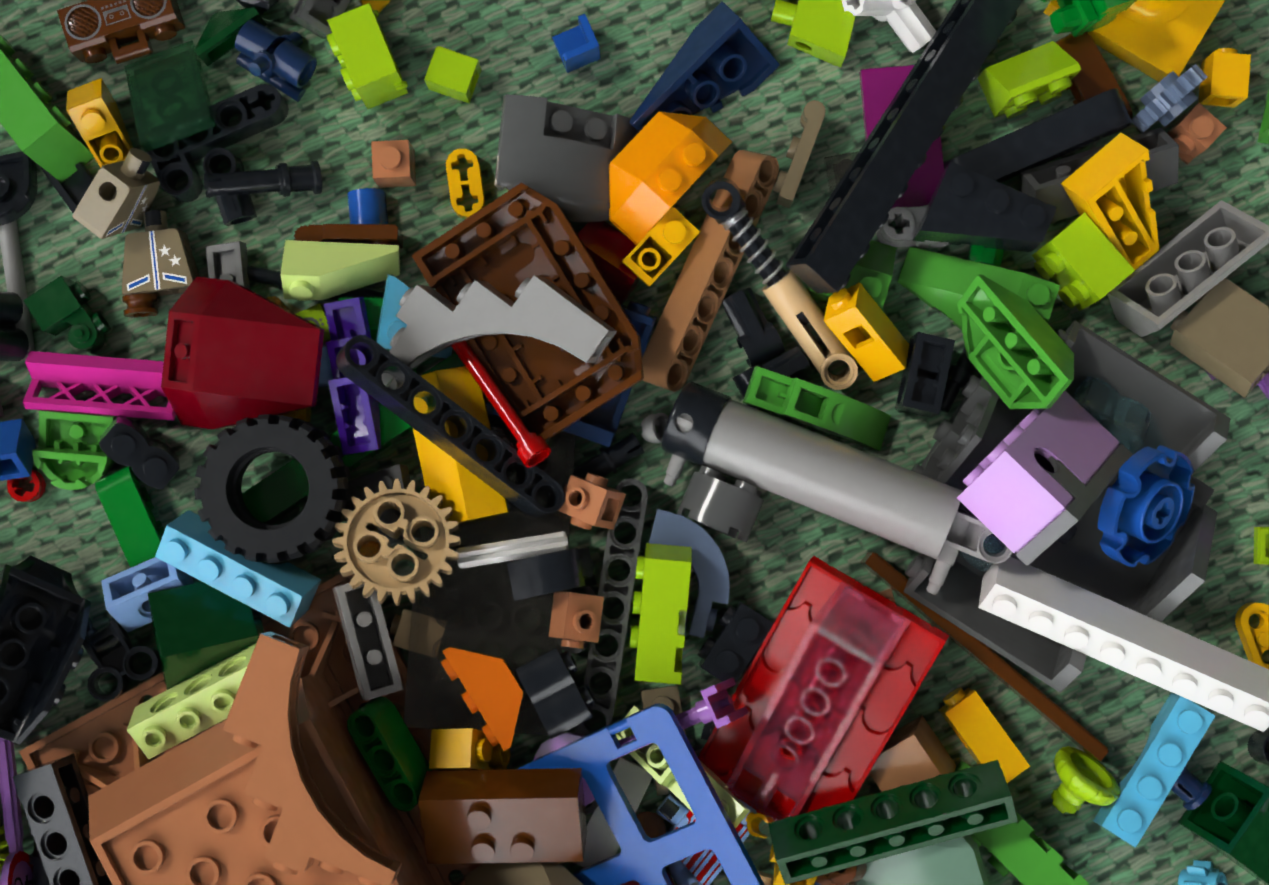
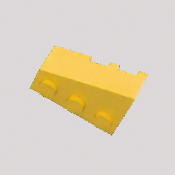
[1061,133,1160,275]

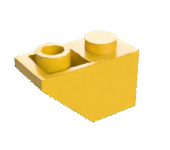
[66,78,133,168]
[622,207,700,287]
[429,728,511,771]

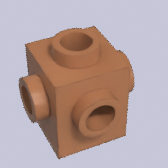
[558,472,626,530]

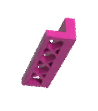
[23,351,176,421]

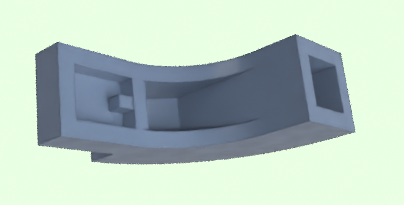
[649,509,730,638]

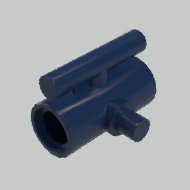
[235,19,317,102]

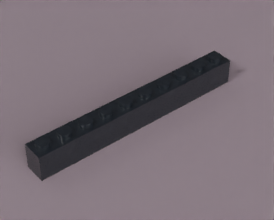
[786,0,1023,293]

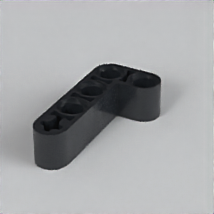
[145,84,289,203]

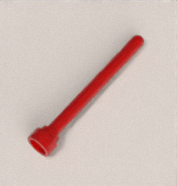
[451,341,551,468]

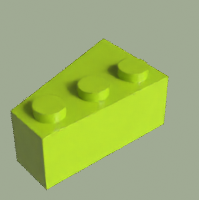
[629,543,692,685]

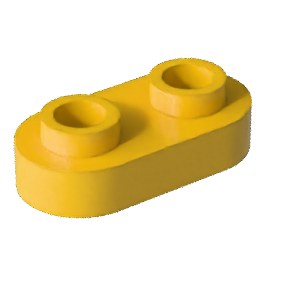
[1235,602,1269,669]

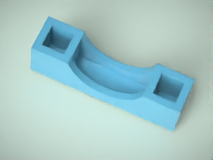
[155,510,321,628]
[1093,693,1215,848]

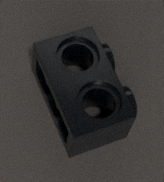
[895,332,955,418]

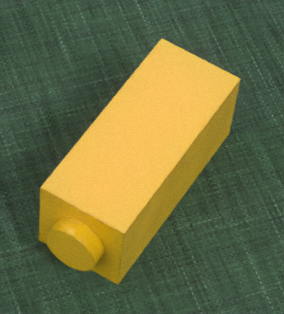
[823,283,909,382]
[939,687,1030,783]

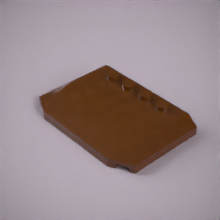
[411,182,644,441]

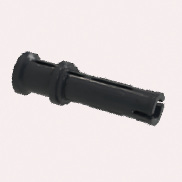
[204,160,322,198]

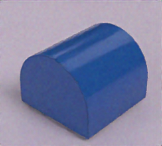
[348,188,388,224]

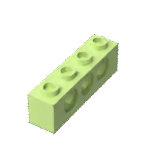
[127,643,256,759]

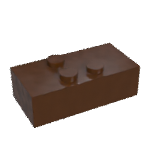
[418,768,587,864]

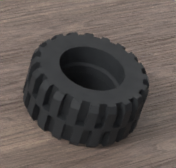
[194,414,352,563]

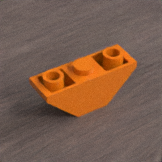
[441,646,523,751]

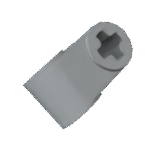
[876,205,949,248]

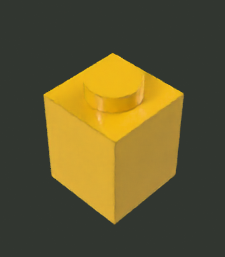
[1198,48,1251,108]

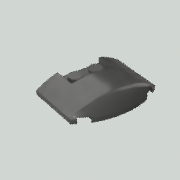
[494,94,639,223]

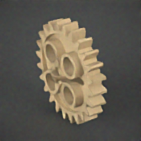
[332,479,461,606]

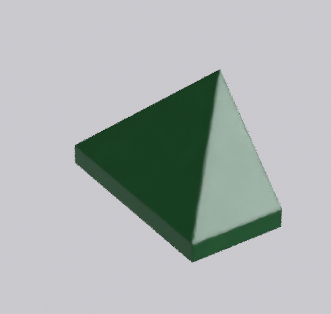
[194,7,267,66]

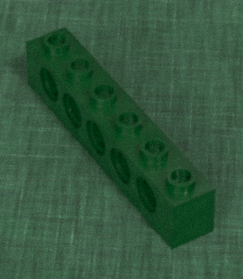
[768,760,1018,885]

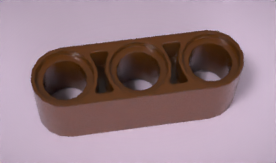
[1055,32,1133,119]

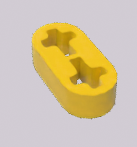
[446,148,485,219]

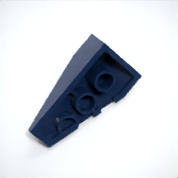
[629,1,780,132]

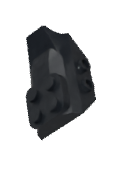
[0,555,91,745]

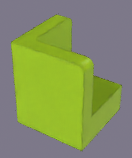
[424,46,482,104]

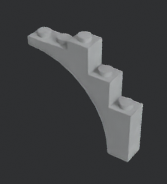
[382,275,617,390]

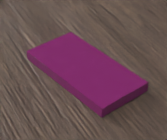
[859,65,944,208]

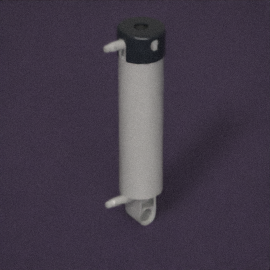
[662,382,1012,595]

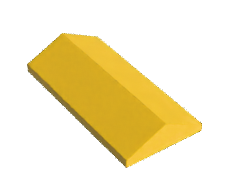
[413,366,509,524]

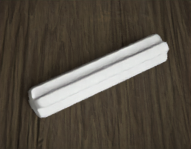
[456,531,569,569]

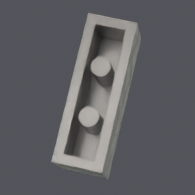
[332,583,404,701]

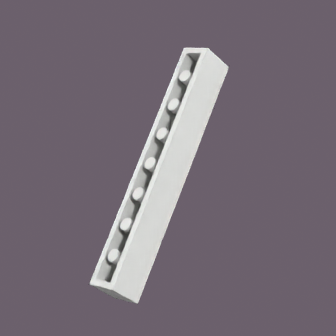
[978,557,1269,732]

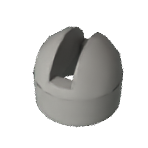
[640,413,669,443]

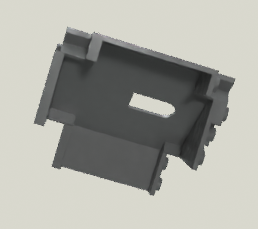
[903,321,1231,693]

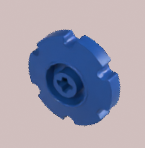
[1098,445,1195,567]

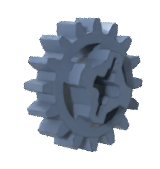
[1131,64,1208,133]

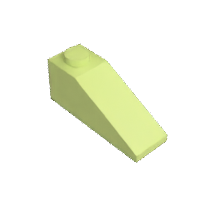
[280,240,400,301]

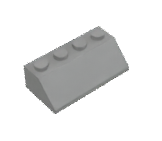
[1107,200,1269,337]

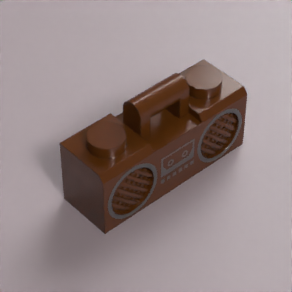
[57,0,185,64]

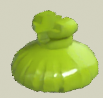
[1051,746,1120,814]

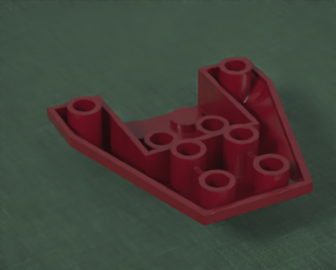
[161,277,324,429]

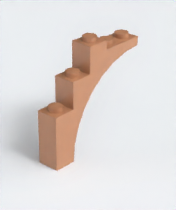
[222,631,402,885]

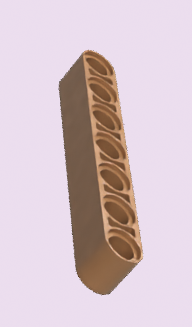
[642,150,779,392]

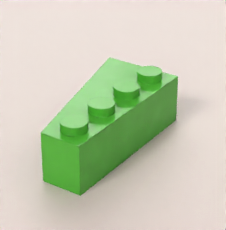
[0,34,94,183]
[955,761,1090,885]

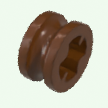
[122,293,158,318]

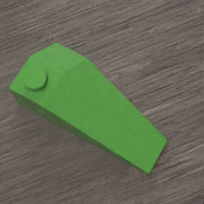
[897,247,1060,330]

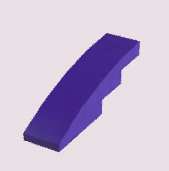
[324,297,381,455]

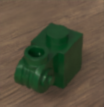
[23,276,111,352]

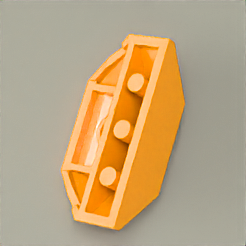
[609,111,732,245]

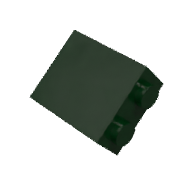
[148,582,264,690]
[1178,761,1269,885]

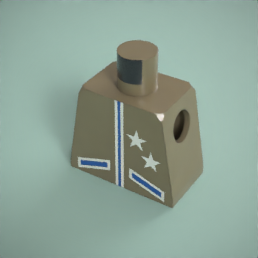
[72,148,160,239]
[122,210,199,296]

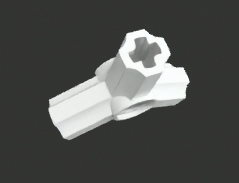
[841,0,936,53]

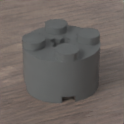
[677,465,764,543]

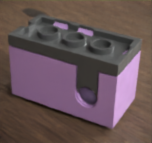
[957,391,1133,566]

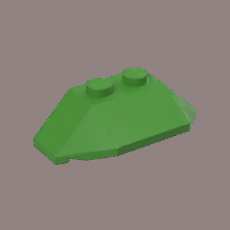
[957,275,1074,409]

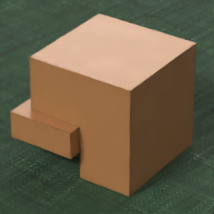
[869,715,956,792]

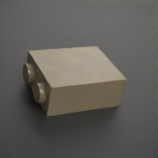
[1169,278,1269,398]

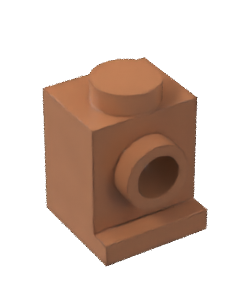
[1167,103,1227,165]

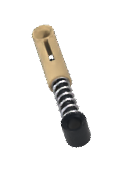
[702,178,858,390]

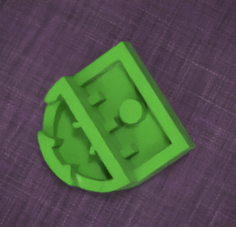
[32,410,117,490]

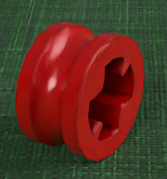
[7,470,46,502]

